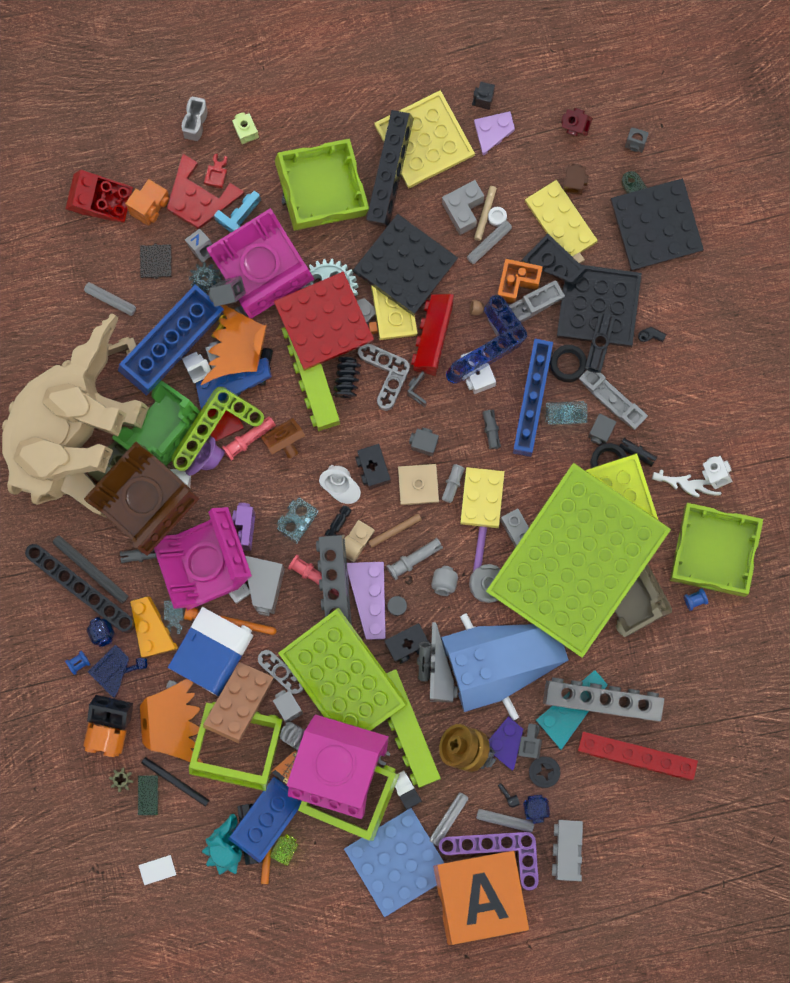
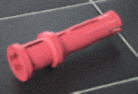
[221,416,276,461]
[288,555,339,597]

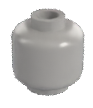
[431,566,458,596]

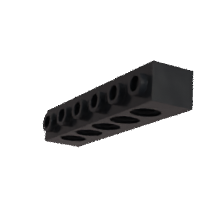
[366,110,414,227]

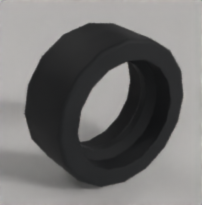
[550,345,587,382]
[590,443,627,468]

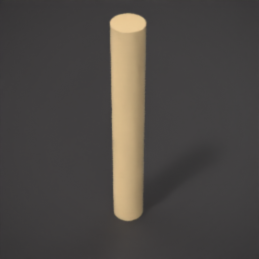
[474,186,497,241]

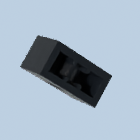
[355,444,391,490]
[384,623,429,664]

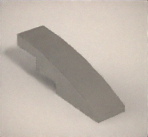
[488,280,565,336]

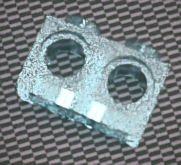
[276,497,318,544]

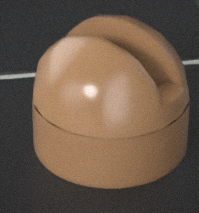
[470,300,484,316]

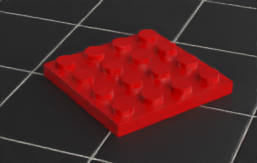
[274,271,374,371]

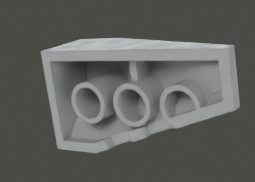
[430,622,457,703]

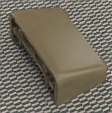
[615,564,672,637]

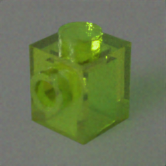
[270,834,299,866]

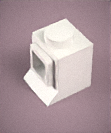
[182,352,211,383]

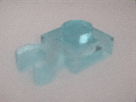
[164,600,185,634]

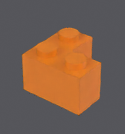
[125,179,169,226]
[497,259,543,304]

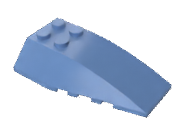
[441,624,568,712]

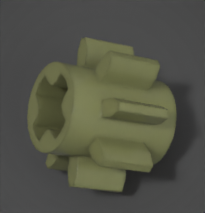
[109,768,134,792]

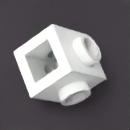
[702,456,733,489]

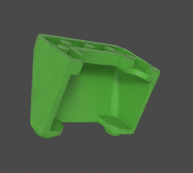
[112,380,201,466]

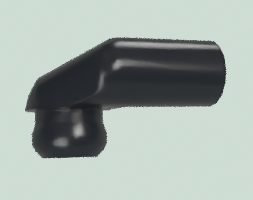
[638,327,667,343]

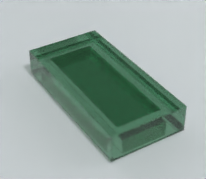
[138,776,159,816]

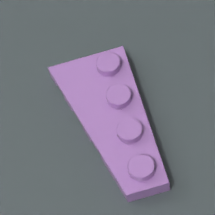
[347,562,386,640]

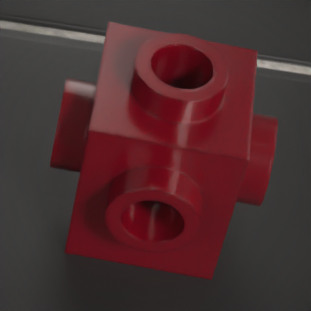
[561,108,593,136]

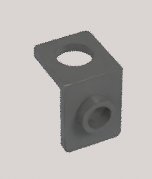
[625,127,649,153]
[407,371,427,407]

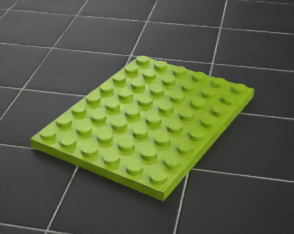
[486,463,671,658]

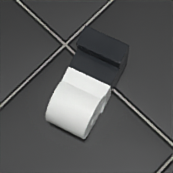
[395,770,422,810]

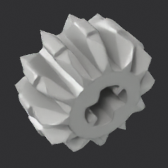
[279,722,305,750]

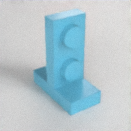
[214,191,261,232]

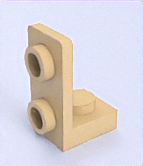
[108,337,137,356]

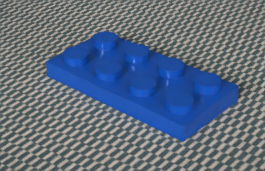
[228,777,302,863]

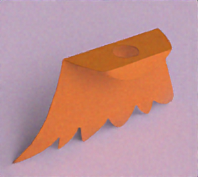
[201,305,267,385]
[140,678,203,763]

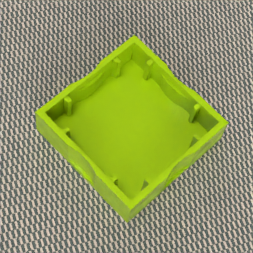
[275,139,369,231]
[670,503,763,597]

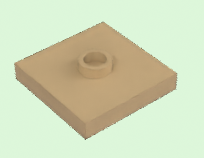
[398,464,439,505]

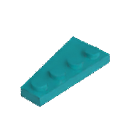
[535,670,608,750]

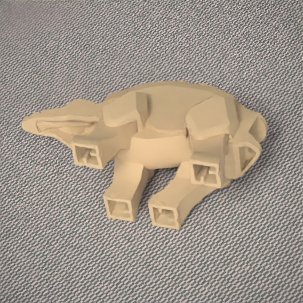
[2,314,149,518]

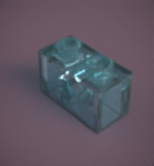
[546,401,587,425]

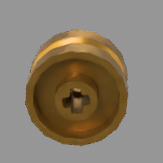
[439,724,490,772]

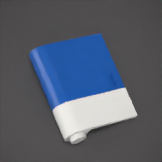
[168,607,254,697]

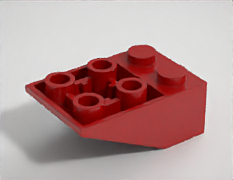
[65,170,133,223]

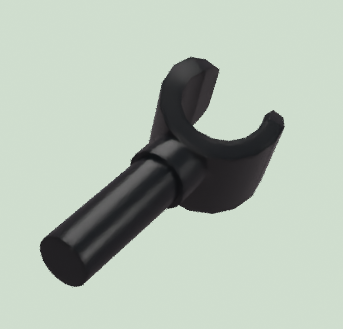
[498,783,520,808]

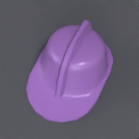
[185,436,225,476]

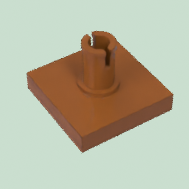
[261,418,305,458]

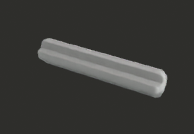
[467,221,512,264]
[84,282,136,316]
[430,792,468,846]
[476,809,534,832]

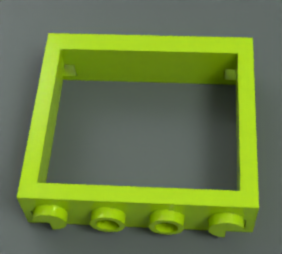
[189,702,283,791]
[298,762,400,841]

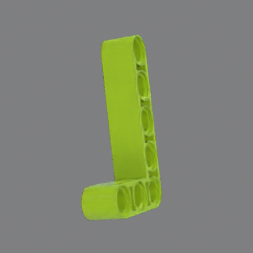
[171,387,264,471]

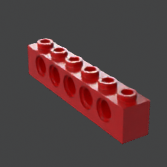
[577,732,698,781]

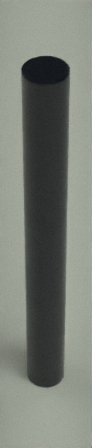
[141,757,210,807]

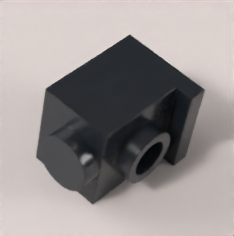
[472,82,495,110]

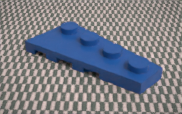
[196,358,272,410]

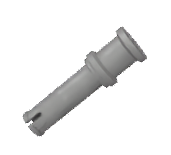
[386,538,443,581]

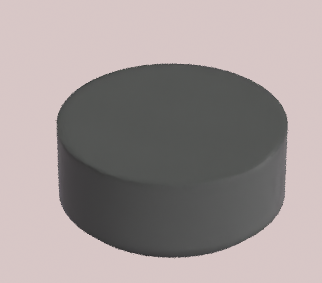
[388,596,407,616]

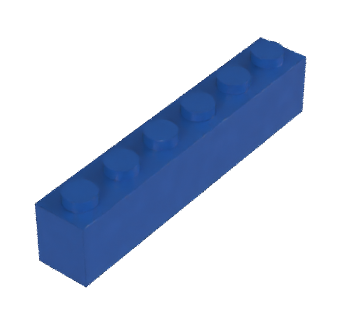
[513,339,553,457]

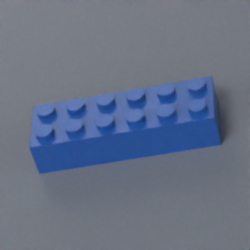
[118,285,224,396]

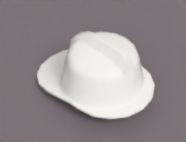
[319,465,361,504]

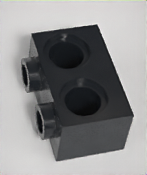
[87,695,133,730]

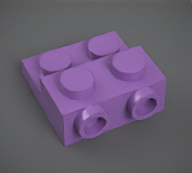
[232,503,256,551]

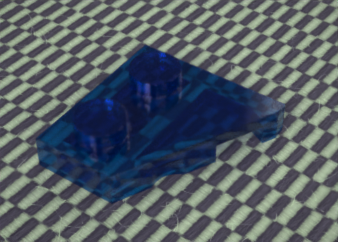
[88,644,130,699]

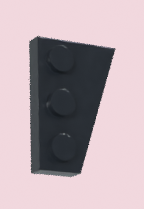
[521,233,587,285]

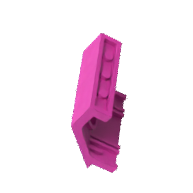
[206,208,315,319]
[154,507,252,610]
[286,714,389,819]

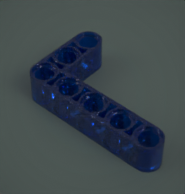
[446,295,527,384]

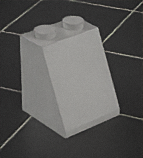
[245,556,285,616]

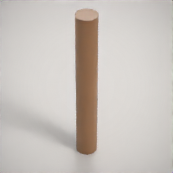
[368,514,422,548]

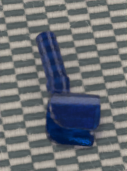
[121,658,148,674]

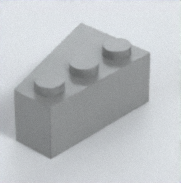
[552,820,583,881]

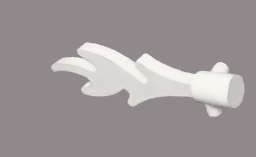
[652,470,721,498]

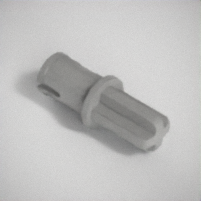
[442,464,465,503]

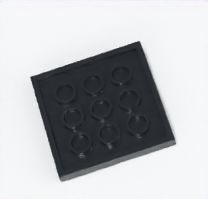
[610,178,704,271]
[353,214,458,316]
[557,265,642,347]

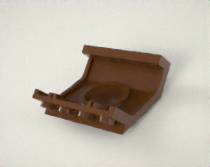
[84,442,199,556]

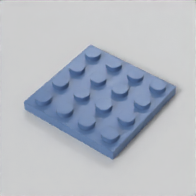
[344,808,444,917]

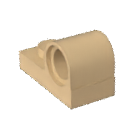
[345,520,375,563]

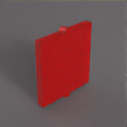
[205,408,244,442]

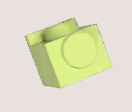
[232,113,259,145]

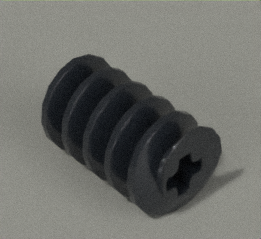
[333,357,361,398]

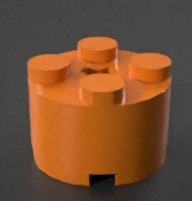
[83,722,127,757]

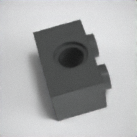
[209,276,246,307]

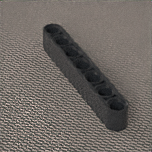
[25,544,135,633]

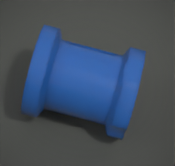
[684,588,708,611]
[65,650,91,675]

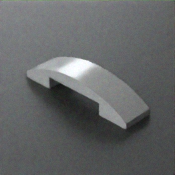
[579,370,648,430]

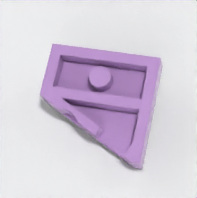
[474,111,515,155]

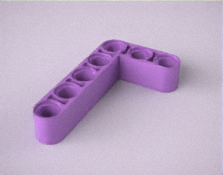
[439,832,538,890]

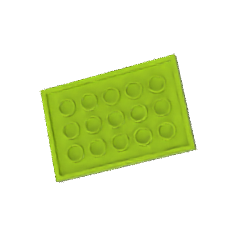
[278,608,408,731]

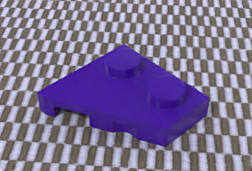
[489,716,523,771]

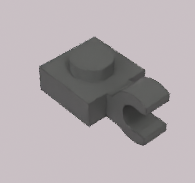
[518,724,542,759]

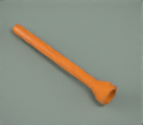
[184,608,276,635]

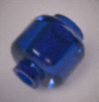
[86,617,115,647]
[523,794,550,824]

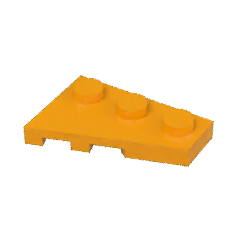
[130,597,179,658]

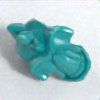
[202,814,242,875]

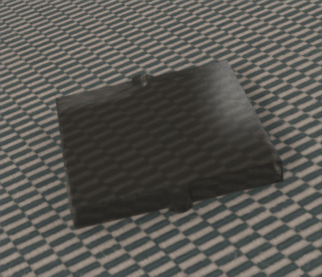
[140,243,172,280]

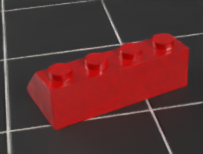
[411,294,454,376]

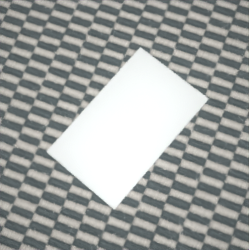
[139,855,176,885]

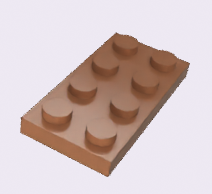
[203,662,274,744]

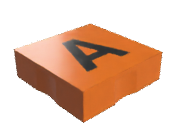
[433,851,529,945]

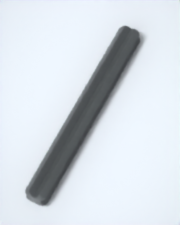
[53,535,128,604]

